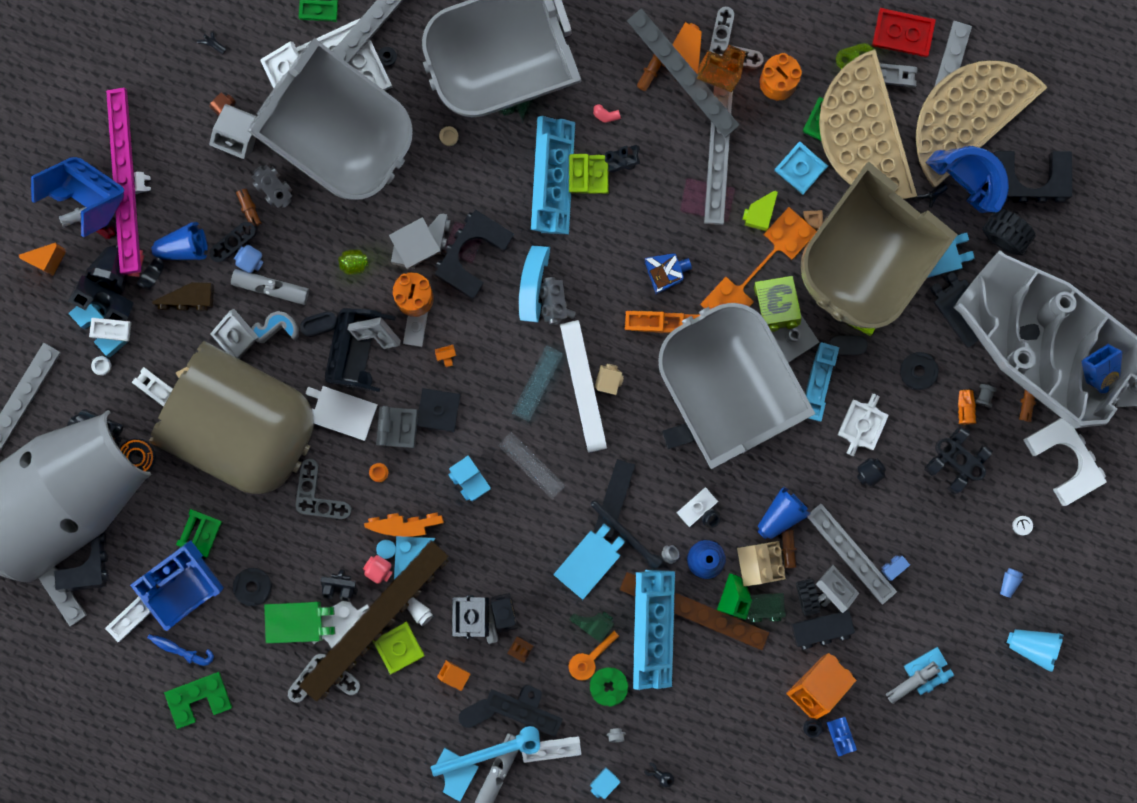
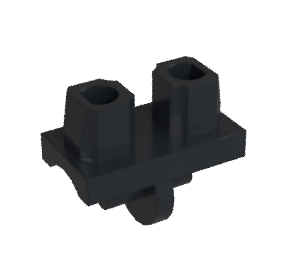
[605,145,640,172]
[320,569,358,602]

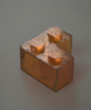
[697,44,746,93]

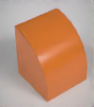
[437,660,470,691]

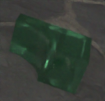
[569,612,614,643]

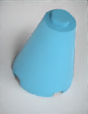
[1007,629,1064,672]

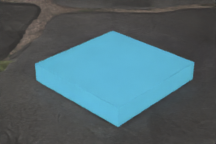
[775,141,828,195]

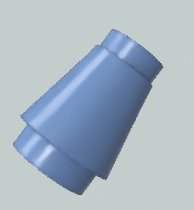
[1000,568,1023,598]

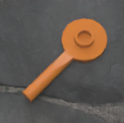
[569,631,619,680]

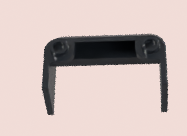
[325,308,396,392]

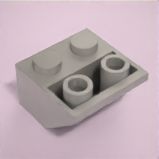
[209,104,256,159]

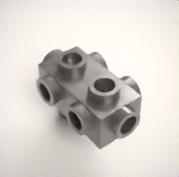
[252,165,292,208]
[539,277,576,325]

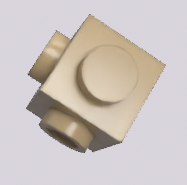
[595,364,623,395]

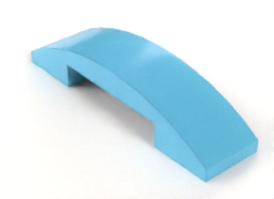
[519,246,550,322]
[805,342,839,422]

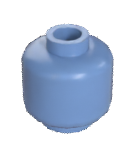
[234,245,263,273]

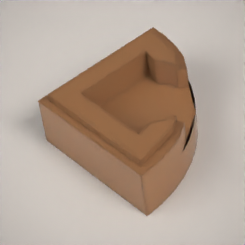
[803,210,823,229]

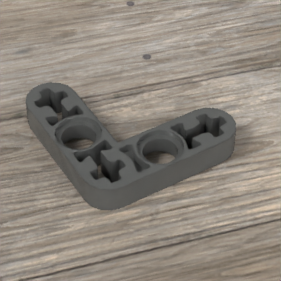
[296,459,352,519]

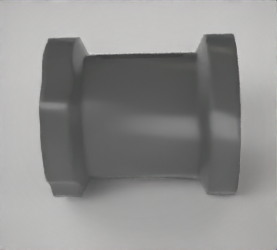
[975,384,997,408]

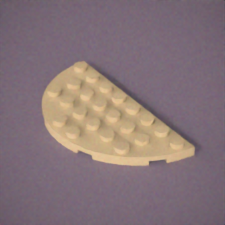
[819,50,917,199]
[916,61,1047,187]

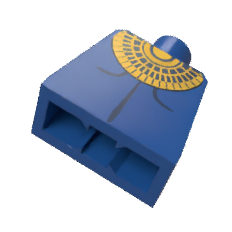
[1081,344,1123,393]

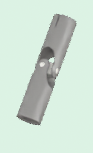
[231,269,309,305]
[475,733,518,803]

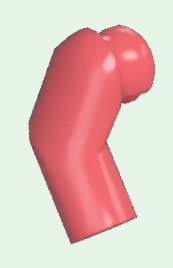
[593,104,621,123]

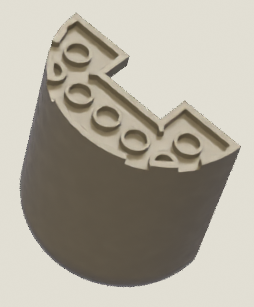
[801,162,957,328]
[149,341,314,494]

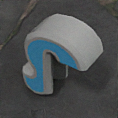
[251,311,299,343]

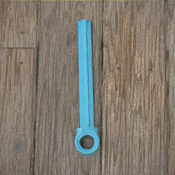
[431,726,541,776]

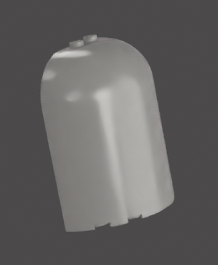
[422,0,581,117]
[248,38,412,200]
[659,303,815,469]

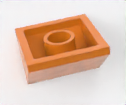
[19,243,66,276]

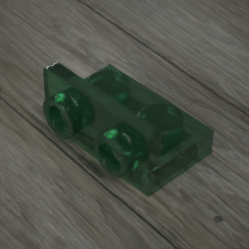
[746,593,786,622]

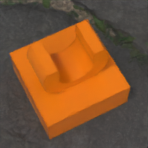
[435,344,456,367]

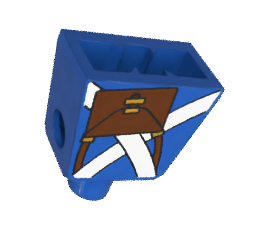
[645,254,692,295]

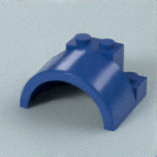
[926,145,1009,213]
[130,541,224,631]

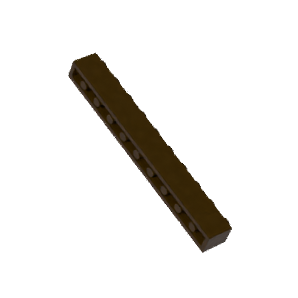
[299,540,449,702]

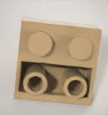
[737,541,786,586]

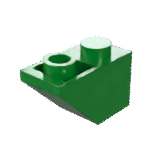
[717,573,752,620]

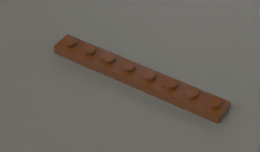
[619,572,769,650]

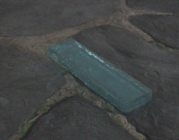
[512,345,564,422]

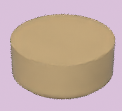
[439,126,459,146]

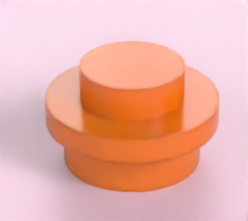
[369,463,389,482]

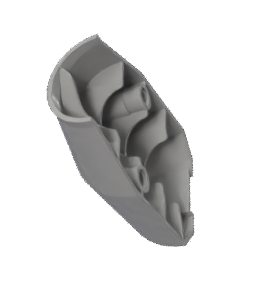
[954,250,1137,428]
[0,410,151,582]

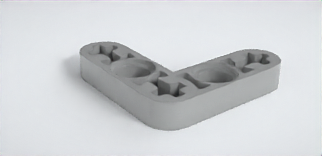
[709,7,763,69]
[288,654,360,702]

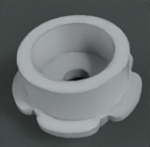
[662,545,679,564]
[607,728,626,743]

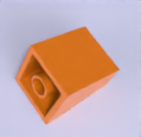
[786,653,857,719]

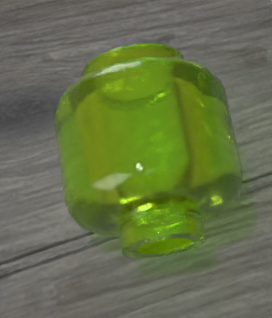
[338,249,368,275]

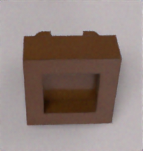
[508,636,533,663]

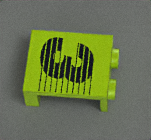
[754,276,802,332]

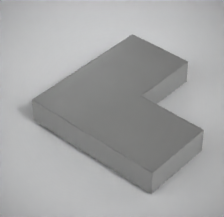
[348,317,401,349]

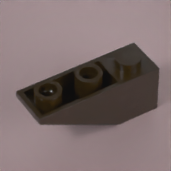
[152,282,214,311]

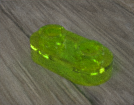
[835,43,873,69]

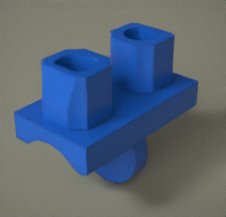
[826,716,857,757]

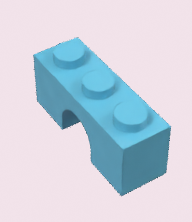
[69,304,127,357]

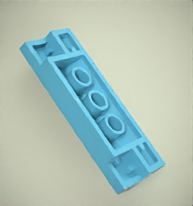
[531,116,575,234]
[633,570,675,690]

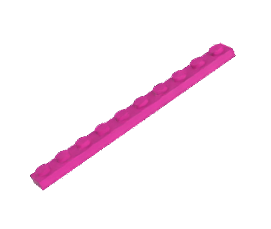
[106,88,141,274]

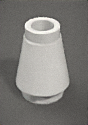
[407,597,433,626]

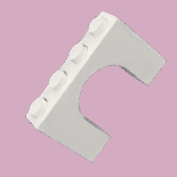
[1023,418,1106,506]

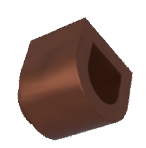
[209,92,236,116]

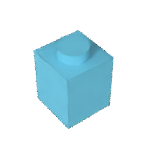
[590,767,620,799]

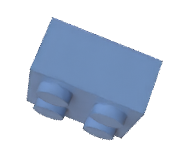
[881,556,910,581]

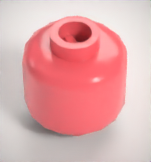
[363,555,393,584]

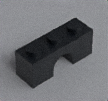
[68,275,134,321]

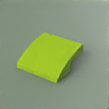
[569,154,609,194]

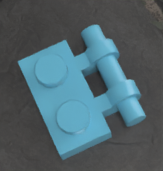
[904,647,954,695]

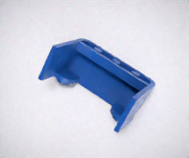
[31,157,124,237]

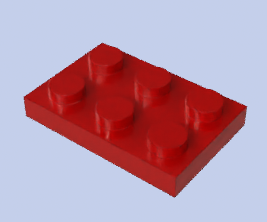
[872,8,936,57]

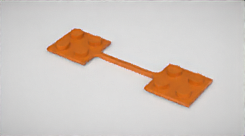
[700,207,816,309]

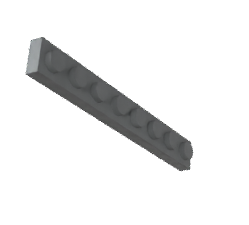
[627,8,740,138]

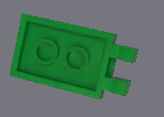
[264,602,335,643]

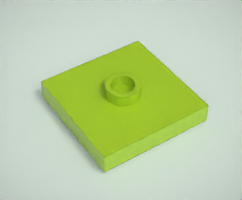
[372,622,425,675]

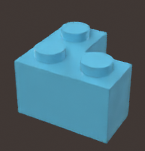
[448,456,491,502]

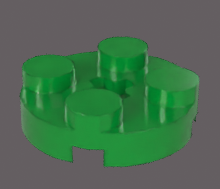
[590,667,628,706]

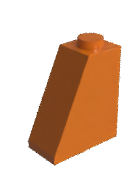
[662,22,702,75]

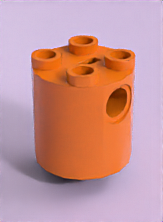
[759,53,802,101]
[393,273,434,317]

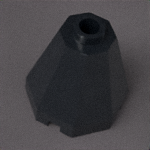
[84,245,126,293]

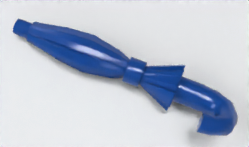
[147,634,214,666]

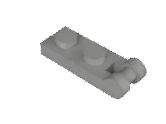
[879,63,918,88]

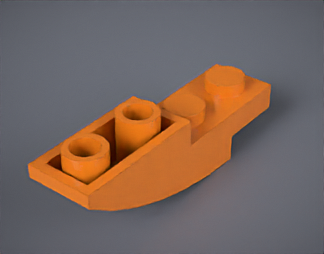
[364,513,444,537]

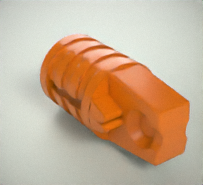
[958,390,976,425]

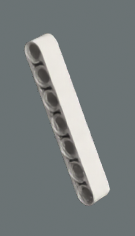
[560,320,607,453]

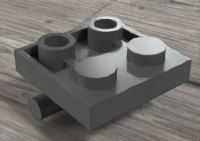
[376,406,419,448]

